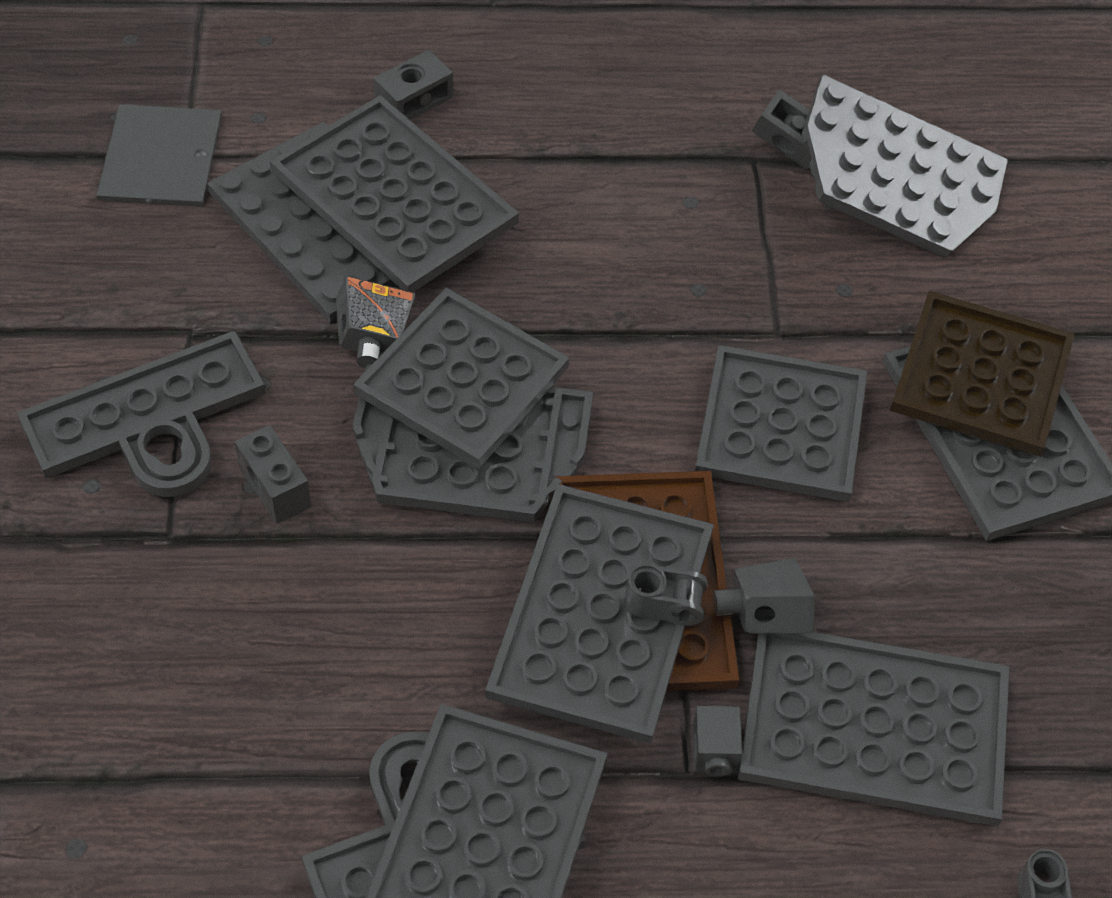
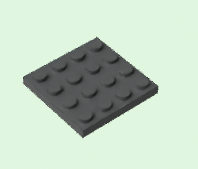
[353,288,570,468]
[695,345,867,502]

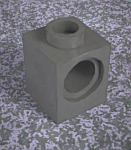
[693,706,742,777]

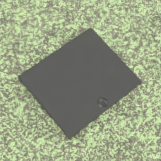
[96,104,222,206]

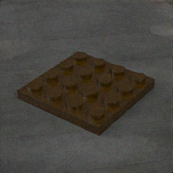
[890,291,1075,457]

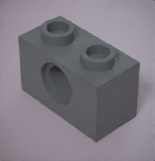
[373,50,453,120]
[751,89,812,170]
[234,425,311,524]

